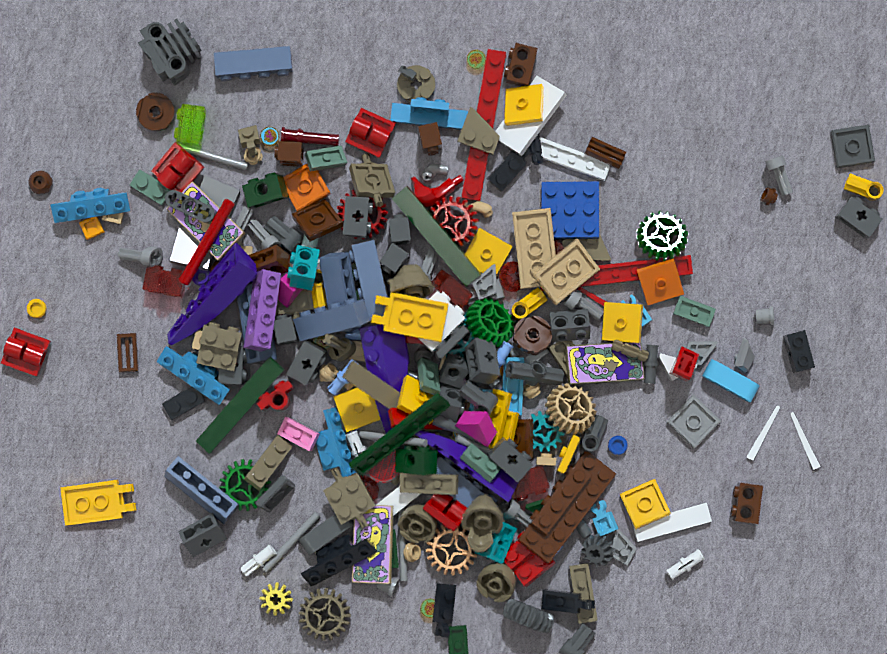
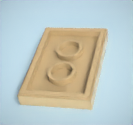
[532,239,600,305]

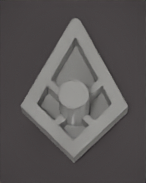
[472,264,497,300]
[734,338,755,373]
[686,341,718,366]
[612,528,637,565]

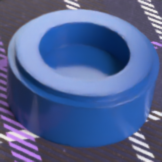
[608,436,628,455]

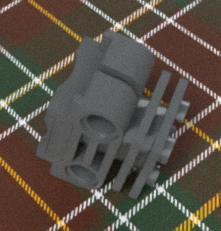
[138,19,202,86]

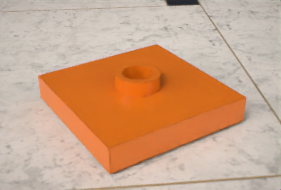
[284,164,331,211]
[637,258,684,305]

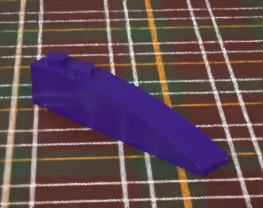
[167,243,257,346]
[359,324,410,433]
[415,430,518,502]

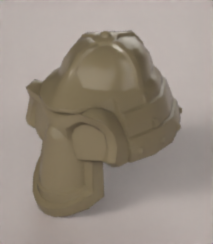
[387,264,435,298]
[461,494,504,552]

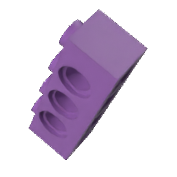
[244,269,281,352]

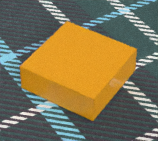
[79,216,105,240]

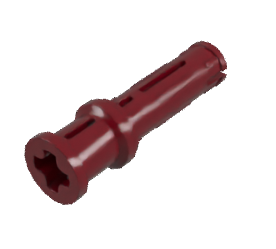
[281,127,339,146]

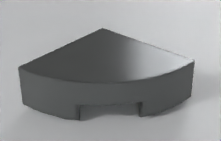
[398,65,417,82]

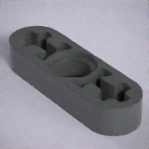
[165,190,217,224]

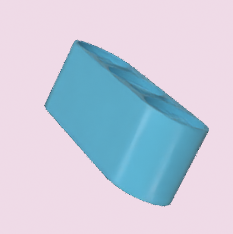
[702,359,760,403]

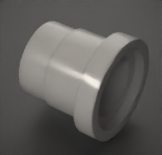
[756,306,774,325]
[377,578,400,597]

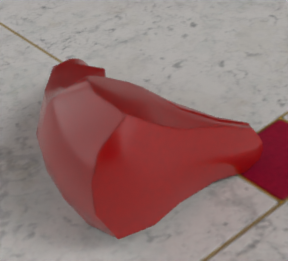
[411,175,464,208]

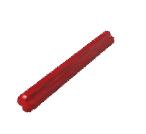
[179,199,235,285]

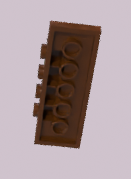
[517,451,616,564]

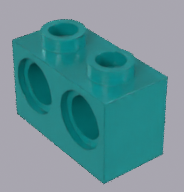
[287,245,320,291]
[475,522,517,564]

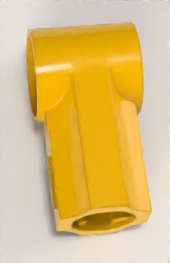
[844,174,884,201]
[311,269,327,308]
[511,287,548,321]

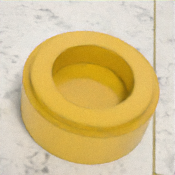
[27,299,47,318]

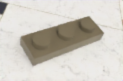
[244,435,293,491]
[400,473,458,495]
[569,563,598,624]

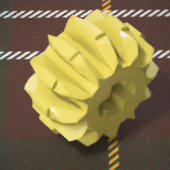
[260,582,293,616]

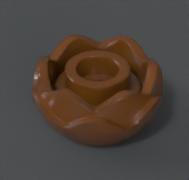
[28,171,53,194]

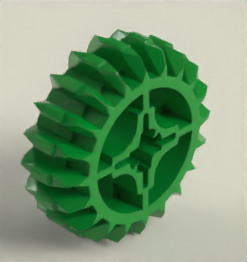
[636,211,688,261]
[465,297,515,348]
[219,459,272,511]

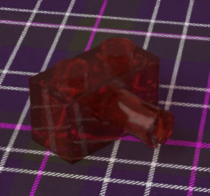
[142,265,185,298]

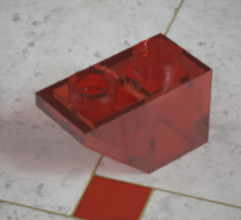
[431,270,473,309]
[512,465,550,501]

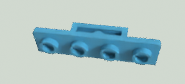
[390,97,468,130]
[50,188,130,223]
[157,346,230,405]
[316,407,356,477]

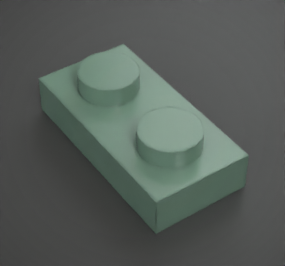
[305,146,347,171]
[130,169,171,206]
[673,296,716,327]
[417,358,440,395]
[460,443,501,483]

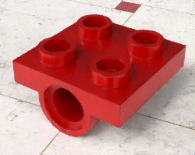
[345,108,396,159]
[151,142,205,193]
[1,327,51,377]
[257,380,295,411]
[423,494,467,532]

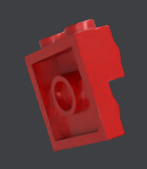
[504,532,556,587]

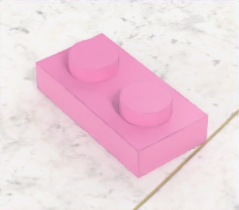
[277,417,320,451]

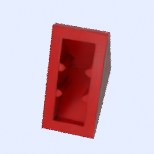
[669,346,699,381]

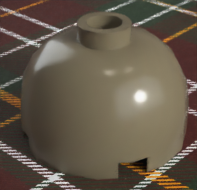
[398,504,437,543]
[476,562,516,602]

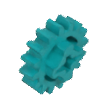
[531,411,565,452]

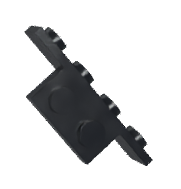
[301,534,377,586]

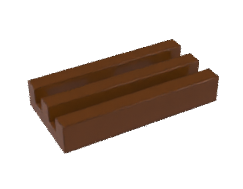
[584,137,627,169]
[117,333,139,373]

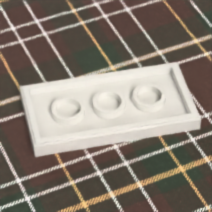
[495,76,567,156]

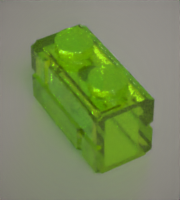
[174,104,206,147]

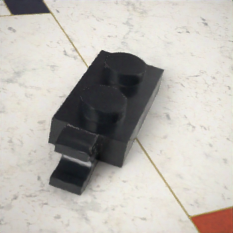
[487,147,531,192]
[162,387,205,420]
[432,583,456,637]
[542,589,595,614]

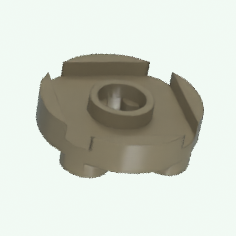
[397,65,435,103]

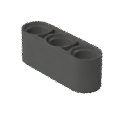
[298,514,354,556]

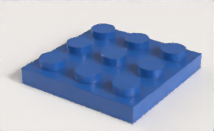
[542,181,599,239]

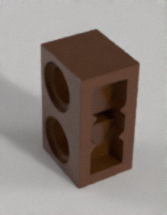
[503,43,538,87]
[418,122,442,156]
[274,141,304,167]
[248,245,290,274]
[731,483,763,524]

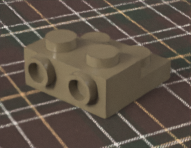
[196,322,243,372]

